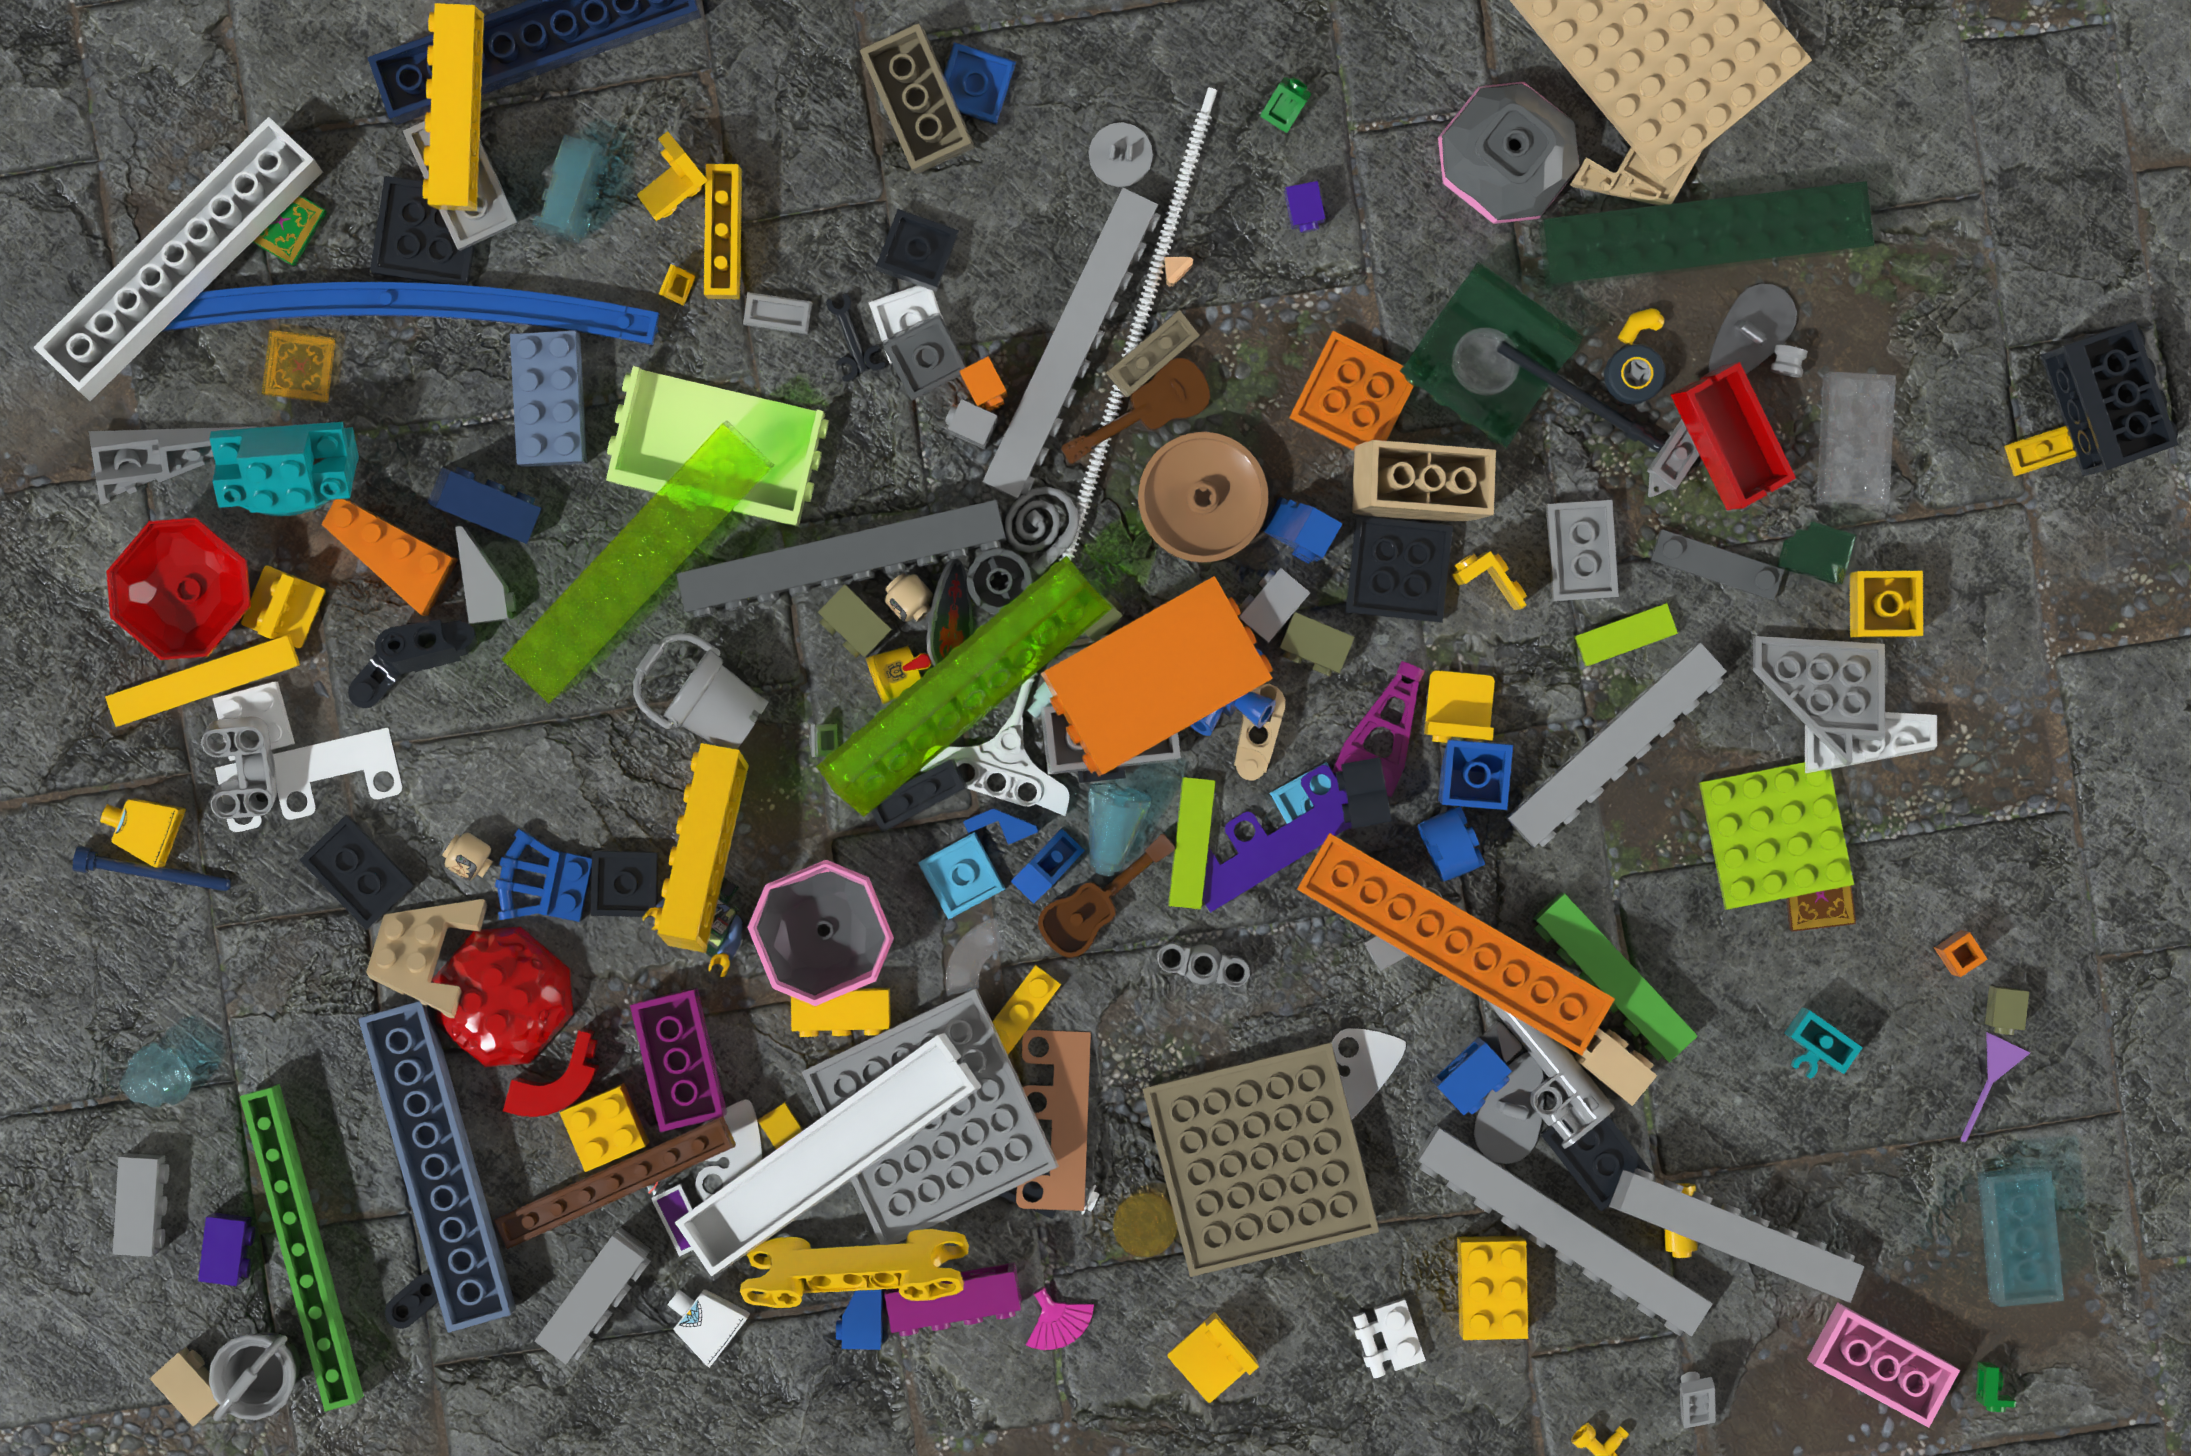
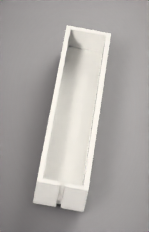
[675,1033,982,1276]

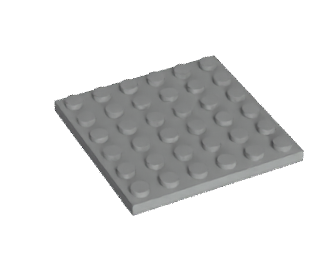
[802,989,1059,1245]

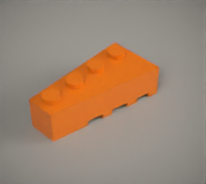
[322,499,458,616]

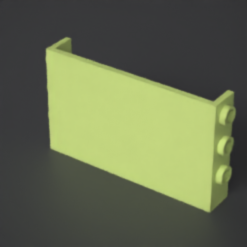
[606,366,829,527]

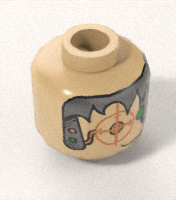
[885,573,933,622]
[442,833,493,881]

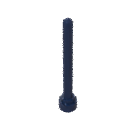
[73,845,231,891]

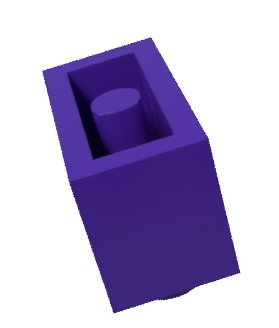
[198,1213,255,1286]

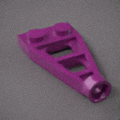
[1332,661,1425,797]

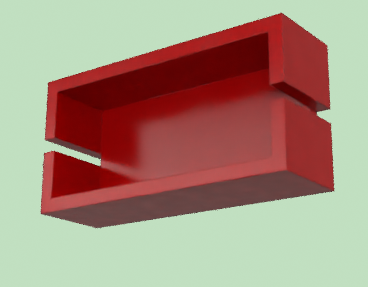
[1670,362,1796,510]

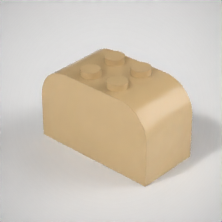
[1352,440,1496,521]

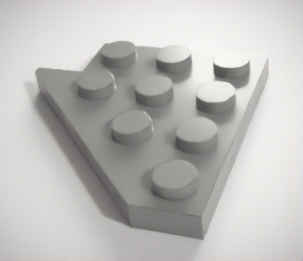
[1753,636,1885,765]

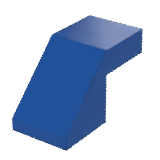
[963,808,1039,845]

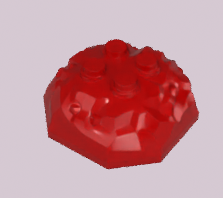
[432,926,574,1067]

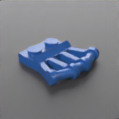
[495,828,592,922]

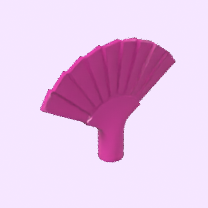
[1026,1287,1094,1350]

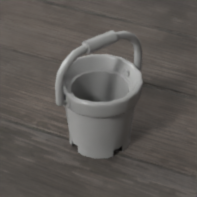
[633,632,769,749]
[209,1332,301,1422]

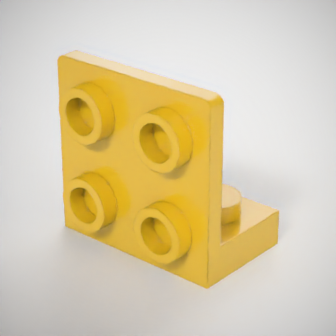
[637,131,708,221]
[1167,1312,1259,1403]

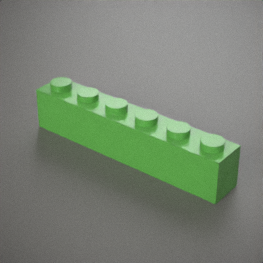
[1532,892,1698,1063]

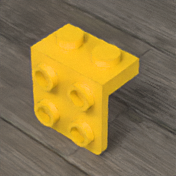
[1451,551,1527,610]
[1424,670,1495,743]

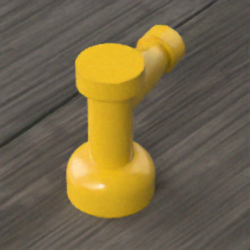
[1571,1423,1629,1456]

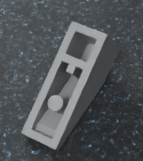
[455,526,516,624]

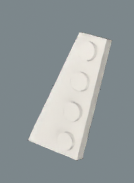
[1805,712,1937,774]

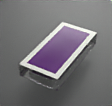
[651,1183,694,1256]

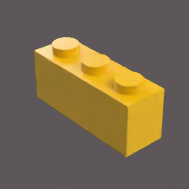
[791,988,891,1037]

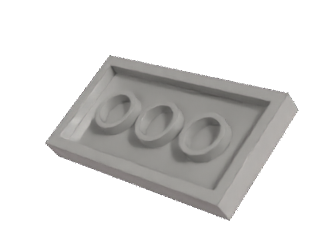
[403,121,519,251]

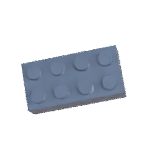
[510,331,587,467]

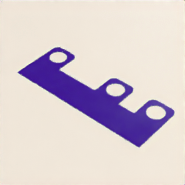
[1202,765,1351,913]

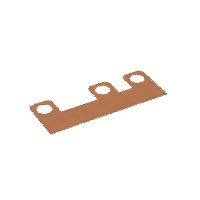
[1016,1030,1091,1211]

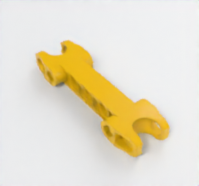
[740,1229,969,1308]

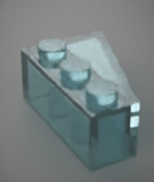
[532,135,609,244]

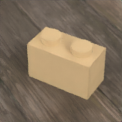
[149,1347,219,1427]

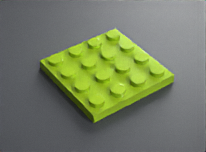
[1699,762,1854,910]

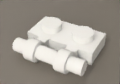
[1353,1298,1426,1378]

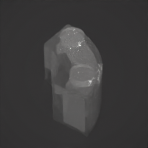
[946,916,1004,996]

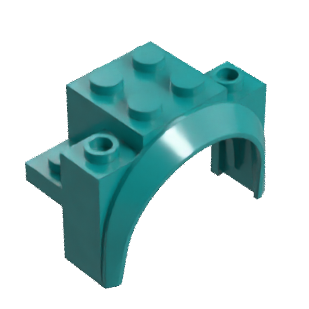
[209,422,359,516]

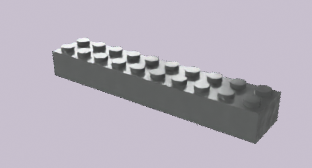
[676,500,1006,618]

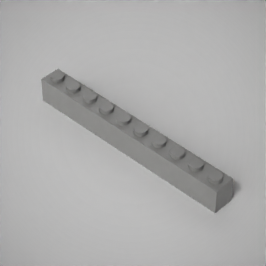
[982,188,1161,500]
[1416,1125,1712,1337]

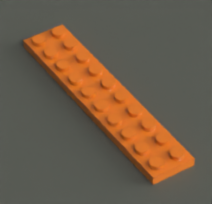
[1297,833,1615,1056]

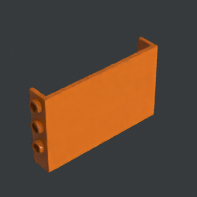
[1041,576,1273,776]

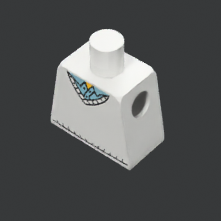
[668,1289,750,1368]

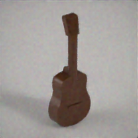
[1061,358,1210,464]
[1038,834,1175,958]

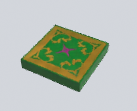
[253,195,327,267]

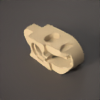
[1234,684,1285,780]

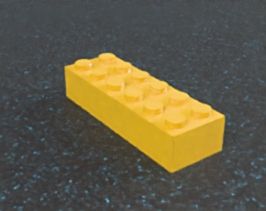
[423,3,484,211]
[654,743,749,953]

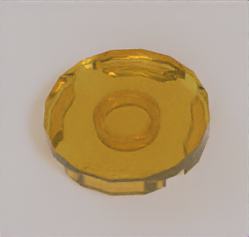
[1113,1192,1177,1257]

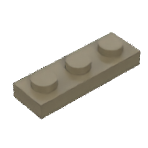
[1105,310,1200,397]

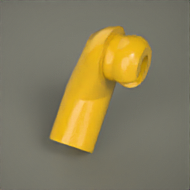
[1618,308,1665,345]

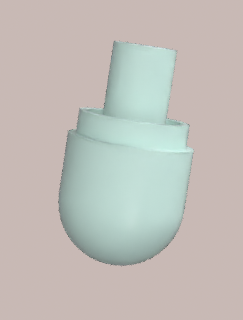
[1027,681,1053,719]

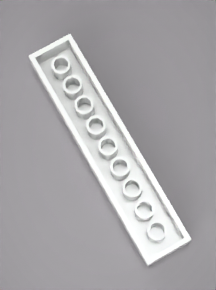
[33,117,323,401]

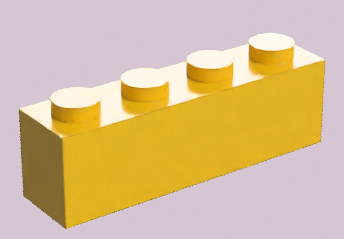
[704,164,742,299]

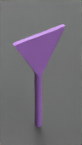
[1961,1032,2030,1142]

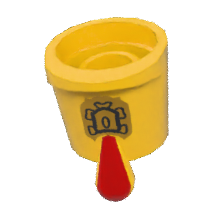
[866,646,932,705]

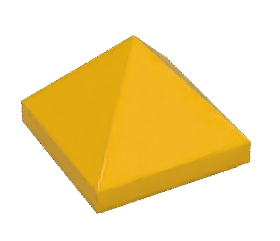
[659,264,696,306]

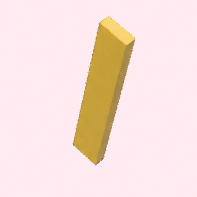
[105,635,300,727]

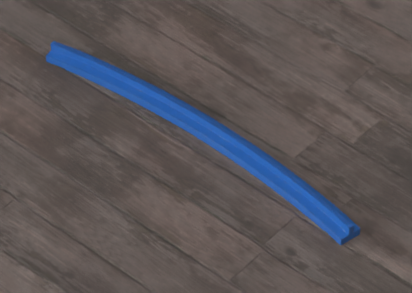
[161,282,659,345]

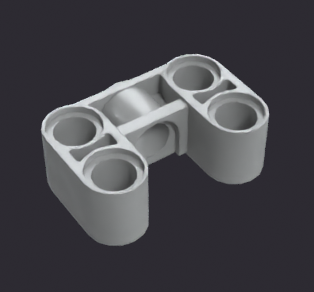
[201,716,277,819]

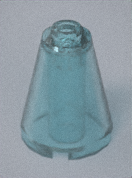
[1088,783,1152,876]

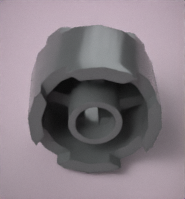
[967,548,1032,615]

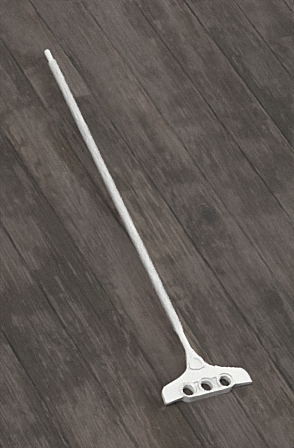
[921,87,1217,816]

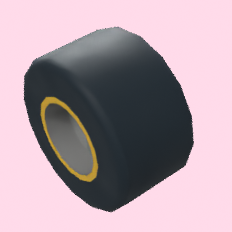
[1604,344,1666,404]

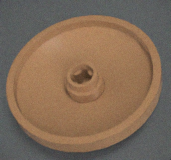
[1138,432,1268,563]

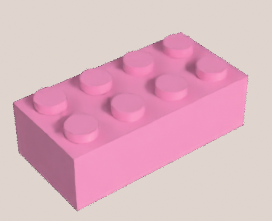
[1807,1302,1960,1428]

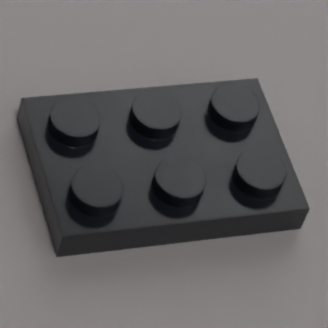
[299,815,415,930]
[1540,1116,1652,1211]

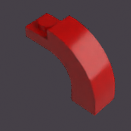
[503,1028,599,1117]

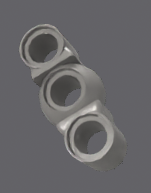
[1157,942,1250,987]

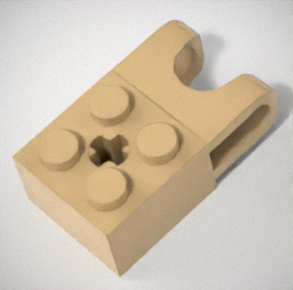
[1574,1028,1657,1106]

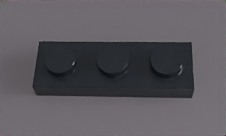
[867,759,968,832]

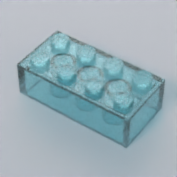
[1977,1166,2064,1307]

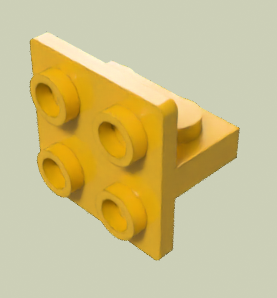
[241,566,325,648]

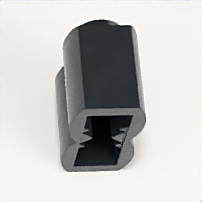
[1336,757,1392,829]

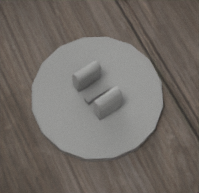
[1089,122,1153,187]

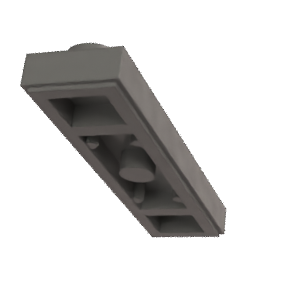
[1650,529,1785,601]

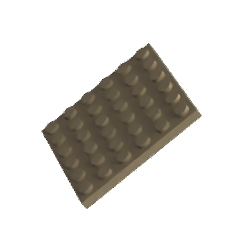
[1142,1041,1379,1277]

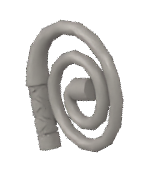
[1004,486,1079,575]

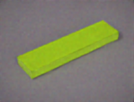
[1168,777,1215,909]

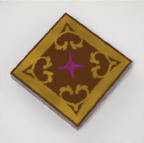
[1786,885,1856,932]

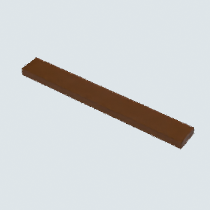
[494,1116,736,1249]

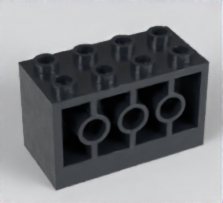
[2041,321,2179,477]

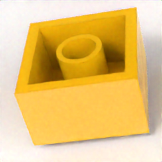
[1850,571,1923,637]
[559,1083,649,1172]

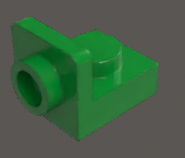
[1260,77,1312,133]
[1976,1362,2016,1412]

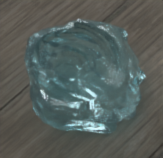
[120,1042,191,1107]

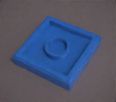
[944,42,1016,125]

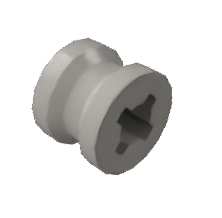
[1770,345,1808,378]

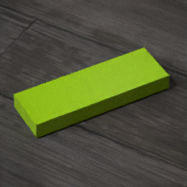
[1574,603,1678,667]

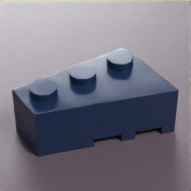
[428,467,542,544]

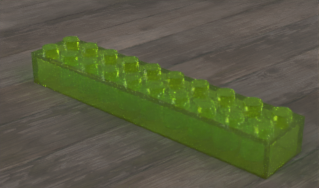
[501,420,775,704]
[816,555,1112,817]

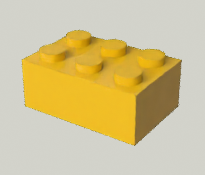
[1457,1236,1528,1340]

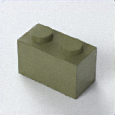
[818,585,893,658]
[1278,612,1355,677]

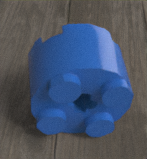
[1417,806,1485,882]

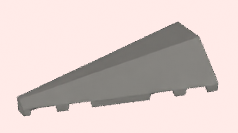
[89,426,257,504]

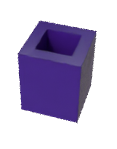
[1284,181,1325,233]

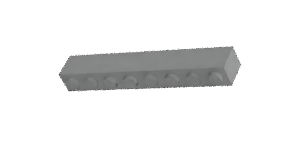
[1505,643,1727,847]
[1609,1168,1864,1303]

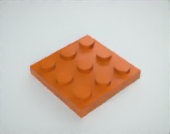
[1289,331,1420,451]

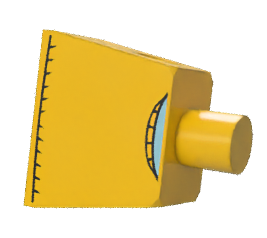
[100,799,186,868]

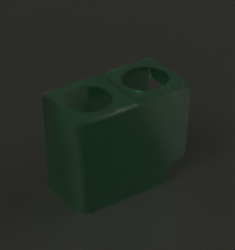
[1777,521,1857,585]

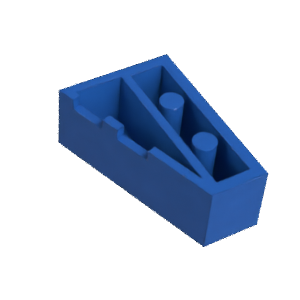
[1261,497,1342,564]

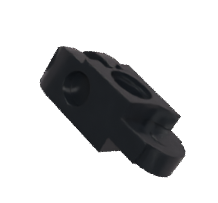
[375,619,477,674]

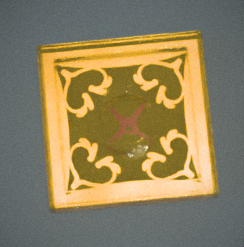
[261,330,336,403]

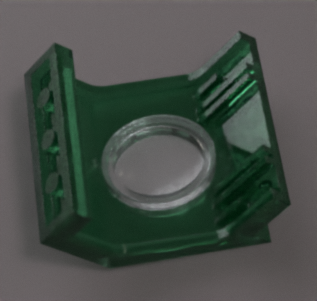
[1400,261,1583,448]

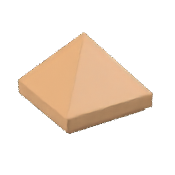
[1164,257,1194,287]

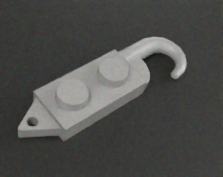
[1647,419,1699,497]

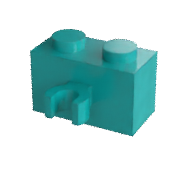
[1784,1007,1863,1079]

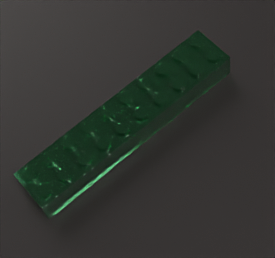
[1539,181,1875,288]

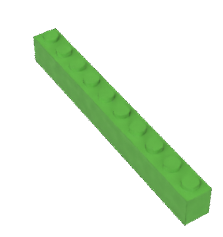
[240,1084,364,1411]

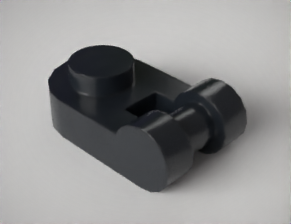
[348,653,404,708]

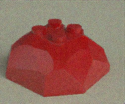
[106,518,251,660]

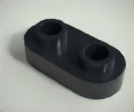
[385,1273,439,1329]

